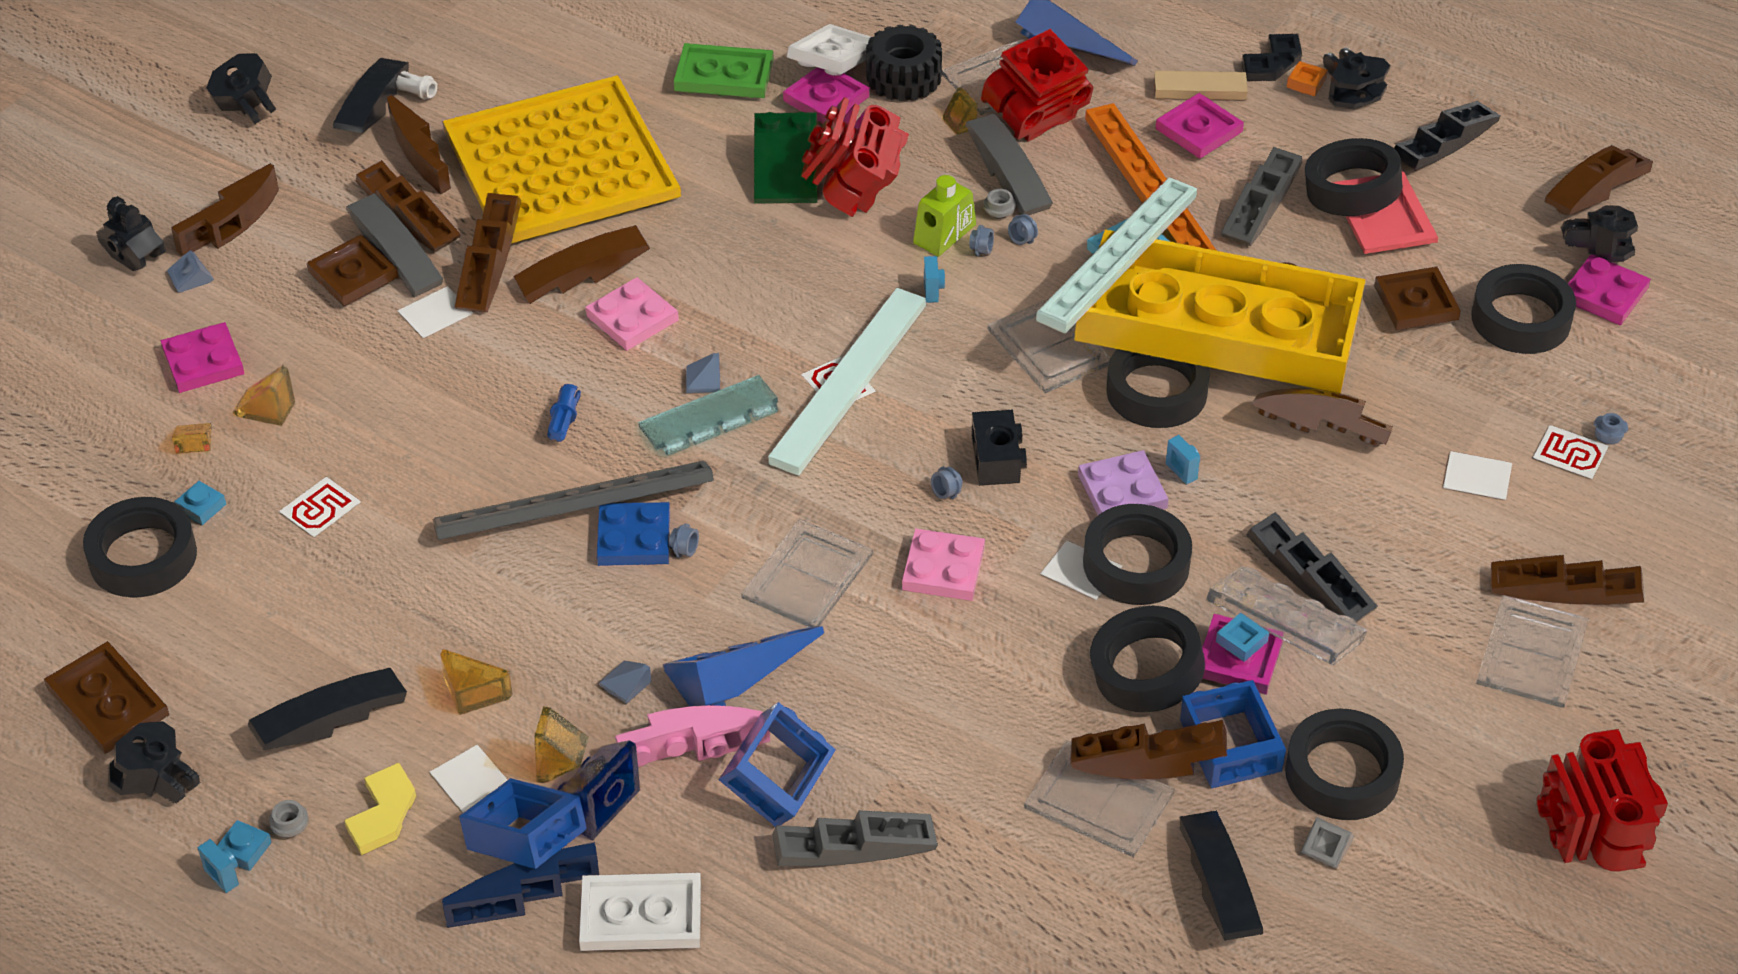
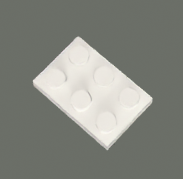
[787,24,871,75]
[579,873,701,951]

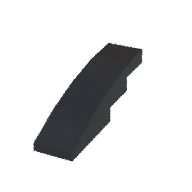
[333,58,409,133]
[1394,101,1501,170]
[1246,512,1378,627]
[248,668,407,750]
[1179,810,1263,941]

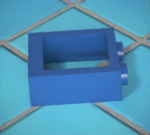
[1180,680,1286,789]
[718,702,836,827]
[459,778,587,869]

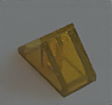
[233,365,295,426]
[440,649,513,715]
[534,706,589,783]

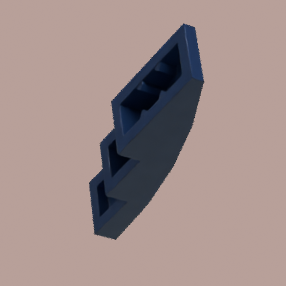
[442,842,599,928]

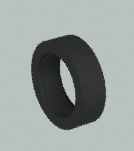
[1305,138,1403,216]
[1471,264,1576,354]
[1106,349,1210,428]
[83,497,197,598]
[1083,504,1192,605]
[1090,605,1205,713]
[1285,708,1404,820]

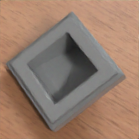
[1301,817,1355,869]

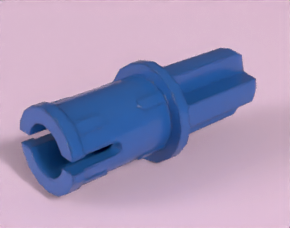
[547,384,581,442]

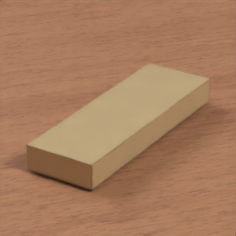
[1154,71,1248,100]

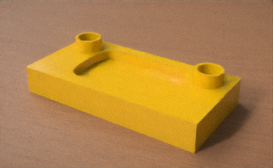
[1074,229,1366,393]

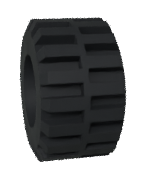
[866,25,942,101]

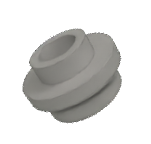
[984,189,1016,218]
[269,800,309,837]

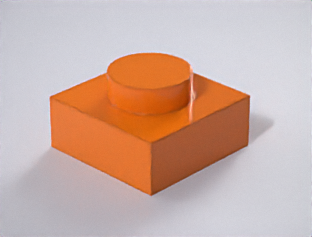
[1287,61,1328,97]

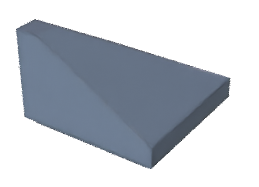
[167,250,214,293]
[686,353,720,393]
[599,660,651,704]

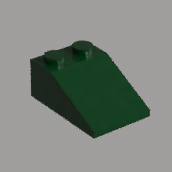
[754,112,817,204]

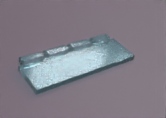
[638,375,778,456]

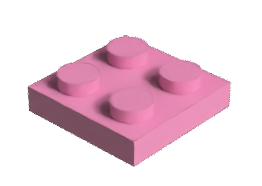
[585,277,679,351]
[902,528,985,601]

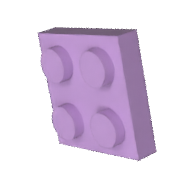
[1078,450,1168,515]

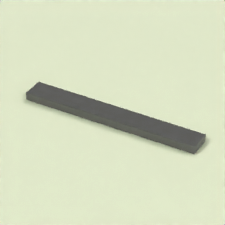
[433,460,714,540]

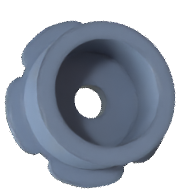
[1008,214,1038,245]
[969,225,994,256]
[1594,413,1628,444]
[931,466,963,499]
[669,523,699,558]

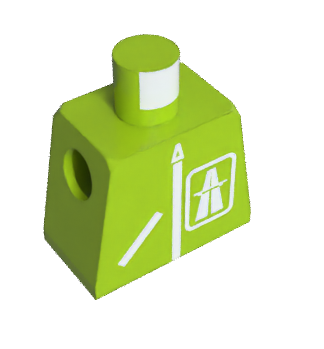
[913,175,976,257]

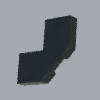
[1241,34,1302,82]

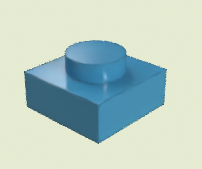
[924,256,945,303]
[1165,435,1200,485]
[174,481,227,525]
[1216,612,1269,662]
[217,820,272,871]
[197,839,239,893]

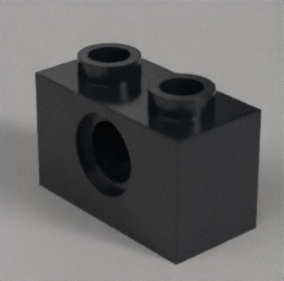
[971,409,1027,486]

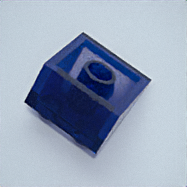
[557,740,640,841]

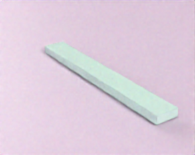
[1036,177,1197,334]
[768,288,926,476]

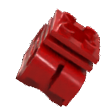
[980,28,1094,142]
[801,97,909,217]
[1536,729,1668,872]

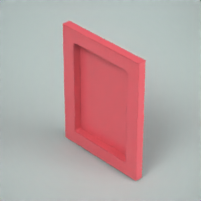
[1332,171,1438,254]

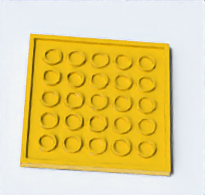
[442,75,681,243]

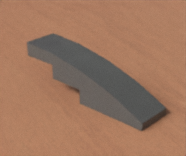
[966,113,1053,215]
[1221,147,1302,246]
[346,193,443,298]
[772,810,938,866]

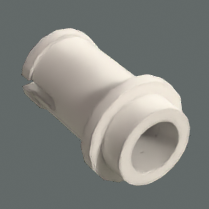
[396,71,437,100]

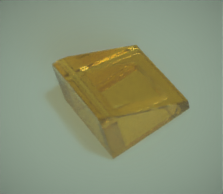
[942,87,977,135]
[172,423,212,454]

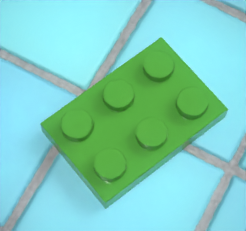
[674,43,774,98]

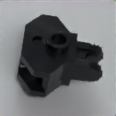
[1323,47,1391,109]
[206,53,276,124]
[96,196,166,271]
[1560,205,1638,262]
[108,721,201,804]

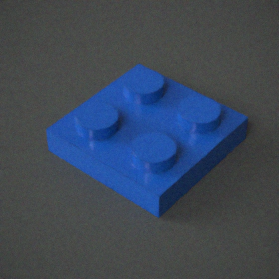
[597,502,670,566]

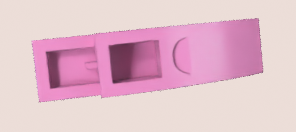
[615,705,770,770]

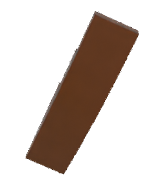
[387,95,451,194]
[356,160,461,252]
[455,193,522,312]
[513,225,650,304]
[1491,555,1644,605]

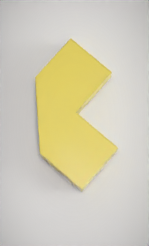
[344,763,416,855]

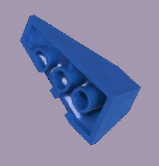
[1016,0,1138,66]
[663,626,824,706]

